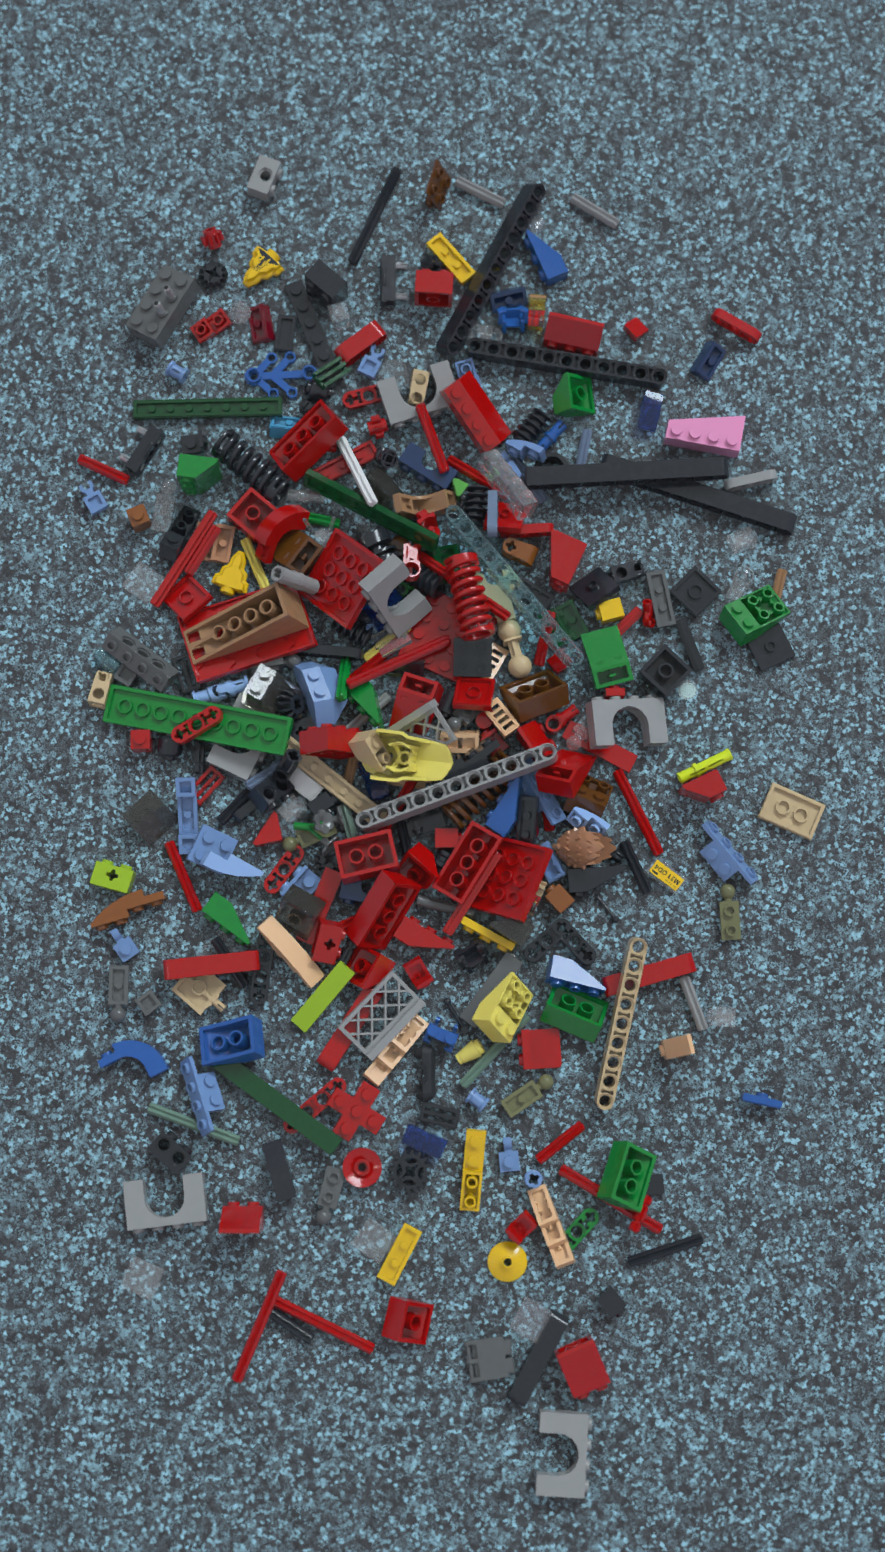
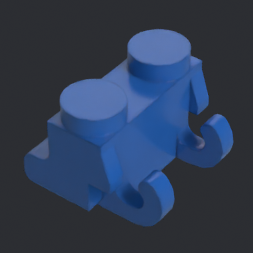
[497,306,528,334]
[422,1016,459,1053]

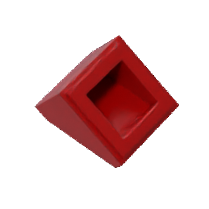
[623,317,649,342]
[546,650,573,676]

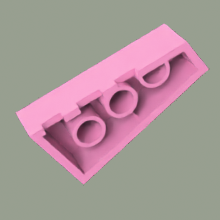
[663,416,746,458]

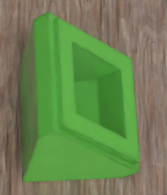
[452,478,469,502]

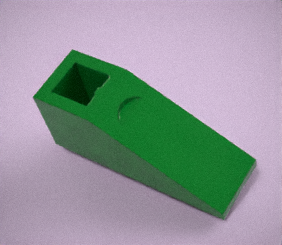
[347,681,385,729]
[202,892,251,946]

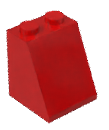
[549,529,587,594]
[554,1335,611,1400]

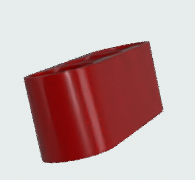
[334,320,388,367]

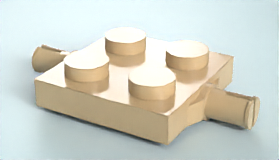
[171,975,227,1015]

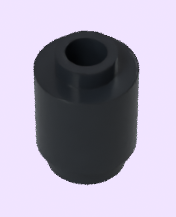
[438,690,456,720]

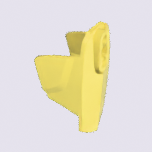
[362,729,453,782]

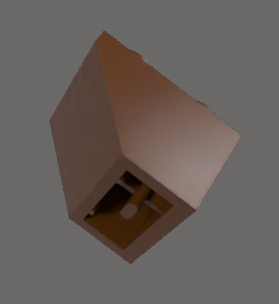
[563,774,613,818]

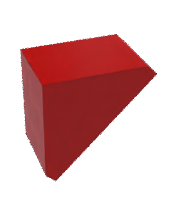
[252,811,283,848]

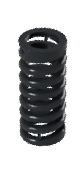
[211,429,293,505]

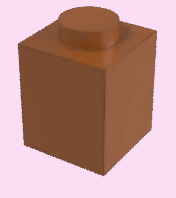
[126,503,153,533]
[544,884,575,915]

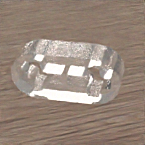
[468,324,503,341]

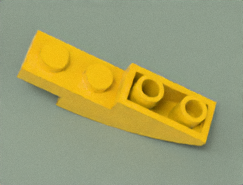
[459,1128,486,1212]

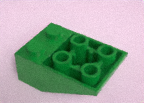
[719,584,791,647]
[580,625,634,690]

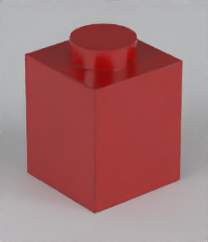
[130,729,153,753]
[435,828,462,850]

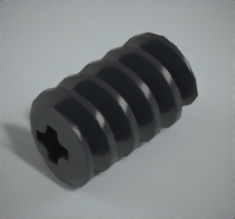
[512,408,552,443]
[462,485,491,527]
[404,565,445,599]
[331,619,373,649]

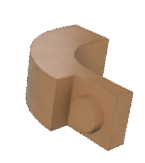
[393,489,458,519]

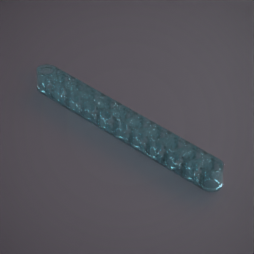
[445,505,584,670]

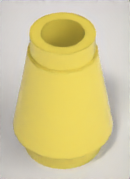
[455,1039,485,1065]

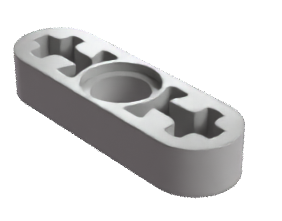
[723,469,778,492]

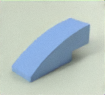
[199,850,264,877]

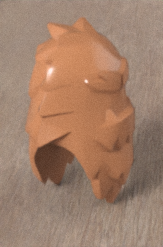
[552,826,617,870]

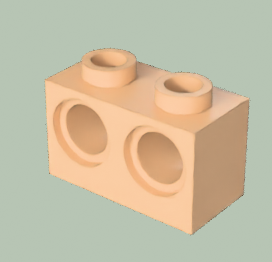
[440,730,480,753]

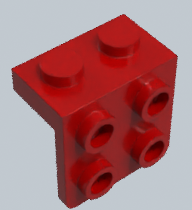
[517,1028,562,1070]

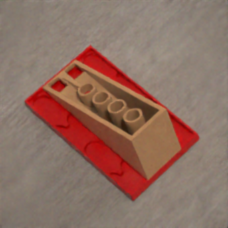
[176,582,318,684]

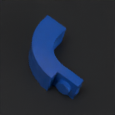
[98,1040,170,1078]

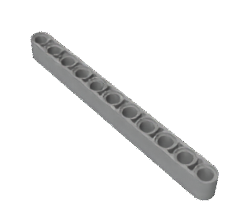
[355,743,558,833]

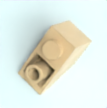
[348,729,393,772]

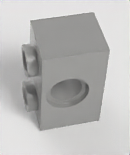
[247,154,283,202]

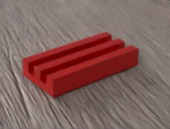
[196,765,226,807]

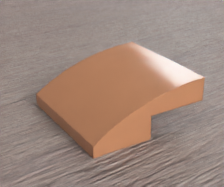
[197,521,236,564]

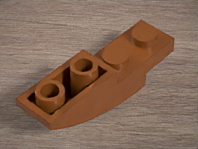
[90,889,167,931]

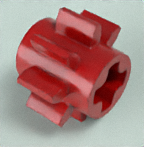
[200,227,224,250]
[367,414,388,439]

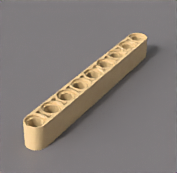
[594,937,647,1110]

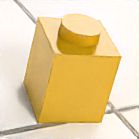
[594,597,625,625]

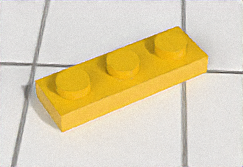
[426,232,476,286]
[460,916,515,953]
[377,1222,422,1286]

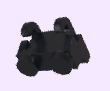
[453,938,489,974]

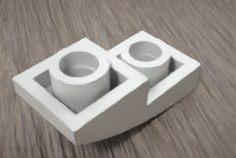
[289,766,324,801]

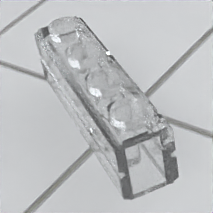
[476,449,539,520]

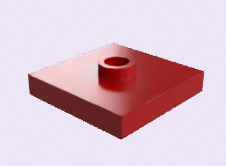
[483,502,527,534]
[163,574,213,623]
[452,676,496,711]

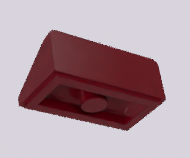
[247,303,275,345]

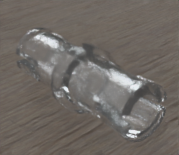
[287,489,325,505]

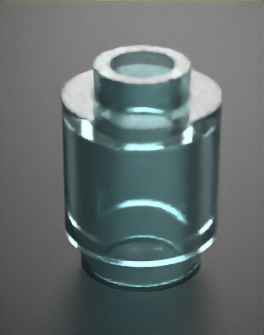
[94,647,122,674]

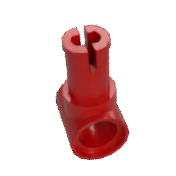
[544,704,580,735]

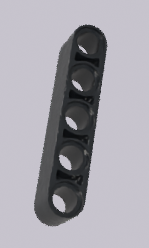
[506,1309,570,1407]

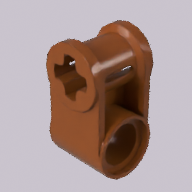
[501,538,539,567]

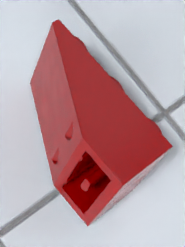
[389,672,444,736]
[535,749,597,799]

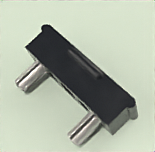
[380,253,408,307]
[119,425,166,477]

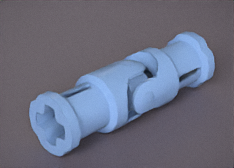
[192,675,251,703]

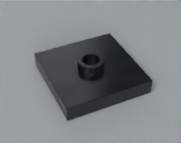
[669,566,722,619]
[569,567,621,611]
[747,622,796,672]

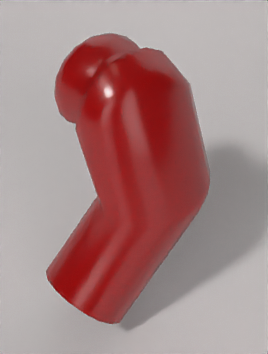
[642,599,656,628]

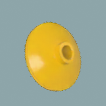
[488,1241,527,1282]

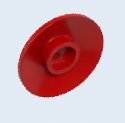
[342,1147,382,1188]

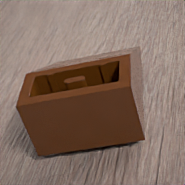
[272,530,324,576]

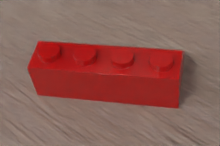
[439,370,512,454]
[269,399,349,482]
[431,821,504,905]
[346,870,422,950]

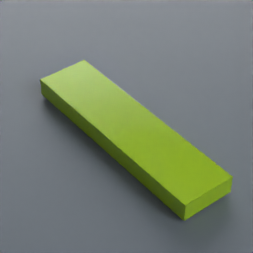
[291,961,356,1033]

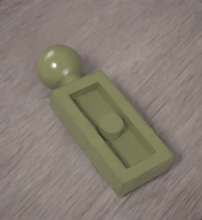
[282,825,338,852]
[718,884,741,940]
[500,1074,554,1118]

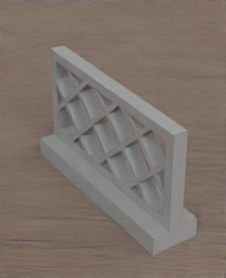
[378,698,457,758]
[337,970,426,1061]

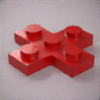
[326,1080,386,1141]

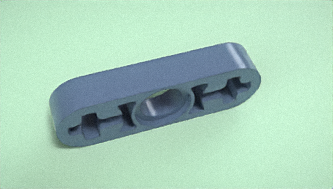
[487,490,498,537]

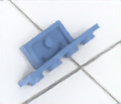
[521,758,567,826]
[700,820,758,885]
[180,1056,225,1137]

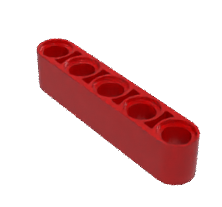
[163,950,260,980]
[601,952,697,997]
[316,985,383,1072]

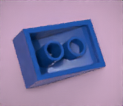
[199,1014,265,1066]

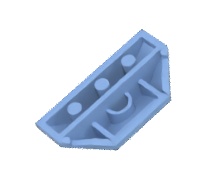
[293,661,348,728]

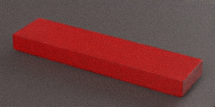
[313,439,377,492]
[561,720,638,774]
[296,867,342,945]

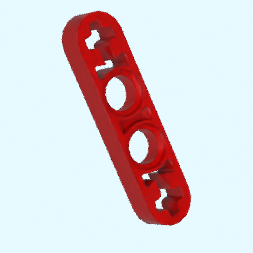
[283,1077,347,1134]

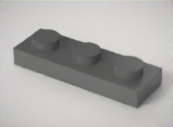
[645,570,676,629]

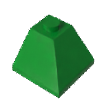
[552,372,596,418]

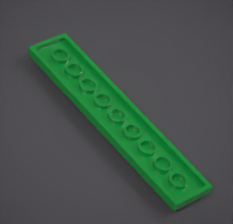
[102,684,294,756]

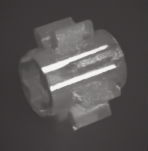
[228,300,251,325]

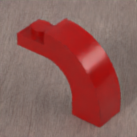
[254,505,310,564]

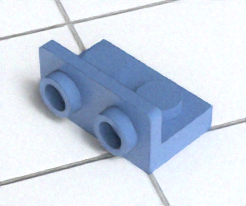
[280,865,321,911]

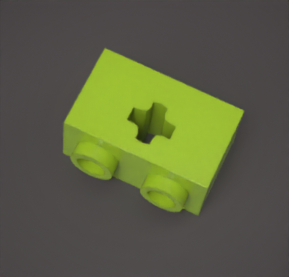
[90,859,136,894]

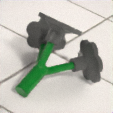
[293,806,345,857]

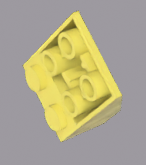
[472,972,533,1043]

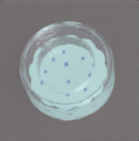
[678,680,698,700]

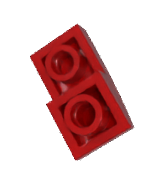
[190,308,233,344]

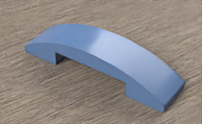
[175,777,199,854]

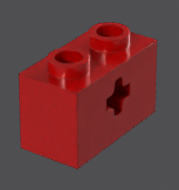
[310,918,346,965]

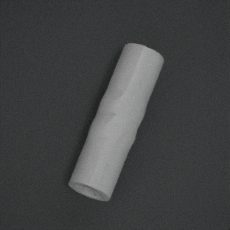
[271,565,320,595]

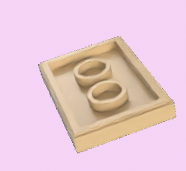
[757,782,826,841]

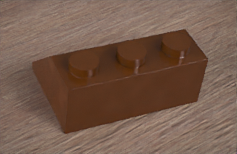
[499,669,569,723]

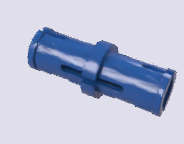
[537,420,567,451]

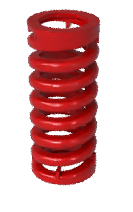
[444,552,495,641]

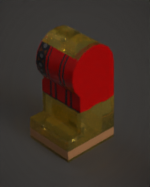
[528,294,546,332]

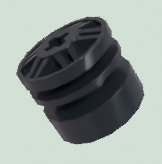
[357,528,402,561]

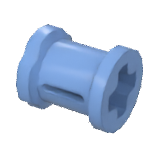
[165,360,190,384]
[464,1087,490,1113]
[524,1170,543,1188]

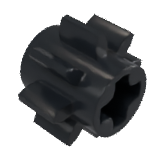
[419,254,443,271]

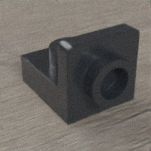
[180,430,208,455]

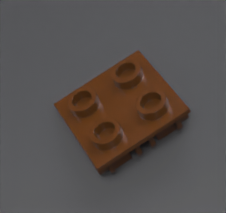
[425,159,451,212]

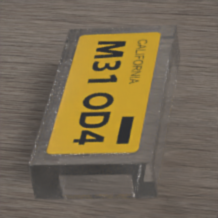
[645,857,688,895]

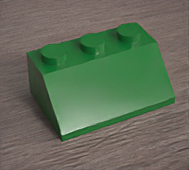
[176,453,223,496]
[540,987,609,1043]
[597,1141,657,1213]

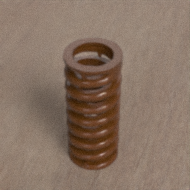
[439,750,517,830]

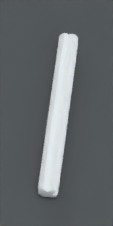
[336,435,378,507]

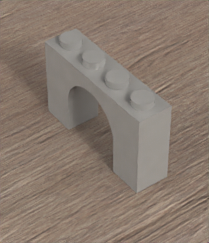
[376,360,455,429]
[358,554,432,639]
[206,693,280,782]
[585,695,668,749]
[123,1172,209,1234]
[535,1409,592,1499]

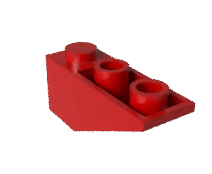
[393,916,455,950]

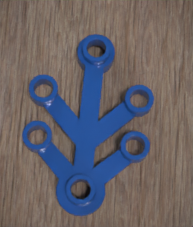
[245,351,317,400]

